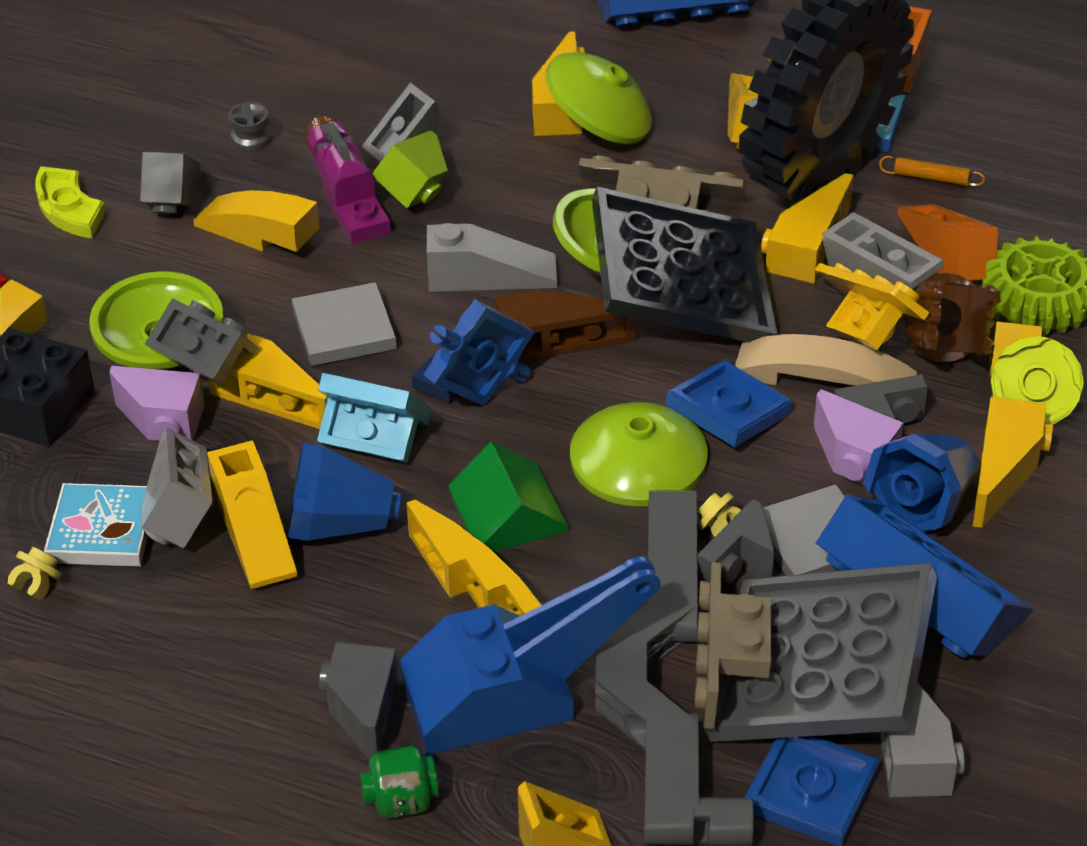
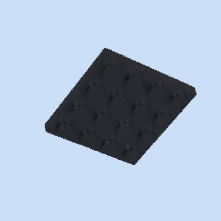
[592,187,777,343]

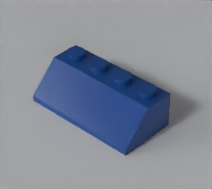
[598,0,758,27]
[815,494,1034,658]

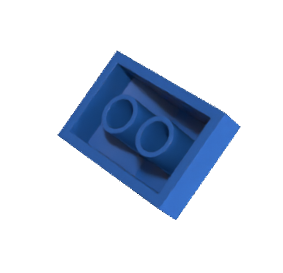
[399,557,661,755]

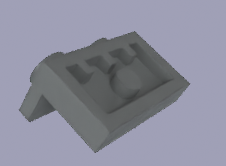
[145,298,258,386]

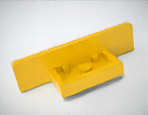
[815,263,929,350]

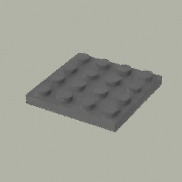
[704,563,937,742]

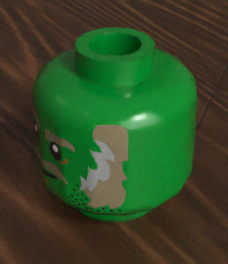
[359,746,439,819]

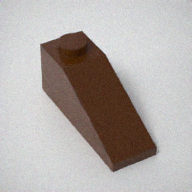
[495,290,636,362]

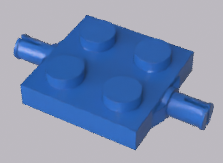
[423,299,535,406]

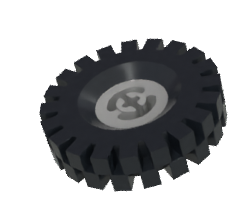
[739,0,914,203]

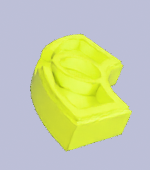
[35,166,106,239]

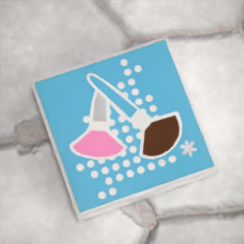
[44,483,148,567]

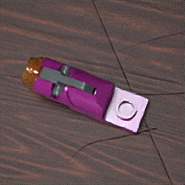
[305,116,391,244]

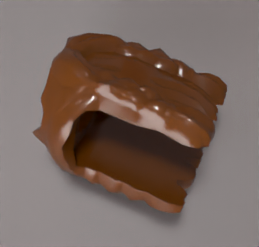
[903,273,1001,362]

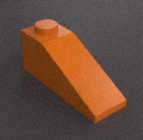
[898,204,998,286]

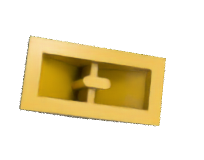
[518,781,612,846]

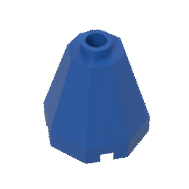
[864,433,979,532]
[287,443,401,540]

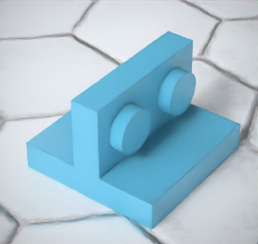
[317,373,432,464]

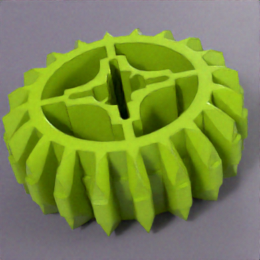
[982,235,1087,335]

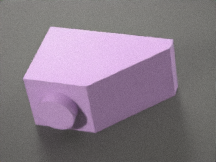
[109,366,205,441]
[814,389,903,485]

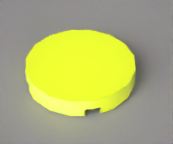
[990,336,1084,425]

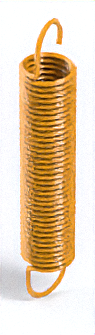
[879,156,985,186]

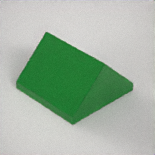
[448,441,568,552]

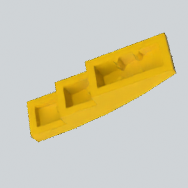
[407,500,541,616]

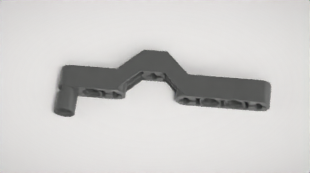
[595,490,753,846]

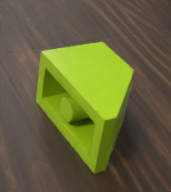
[372,130,448,208]

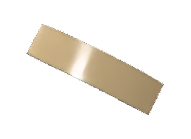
[735,334,917,386]

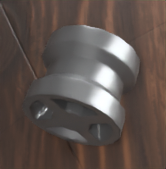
[228,102,271,152]

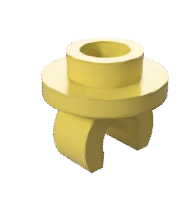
[697,492,741,537]
[8,547,62,601]

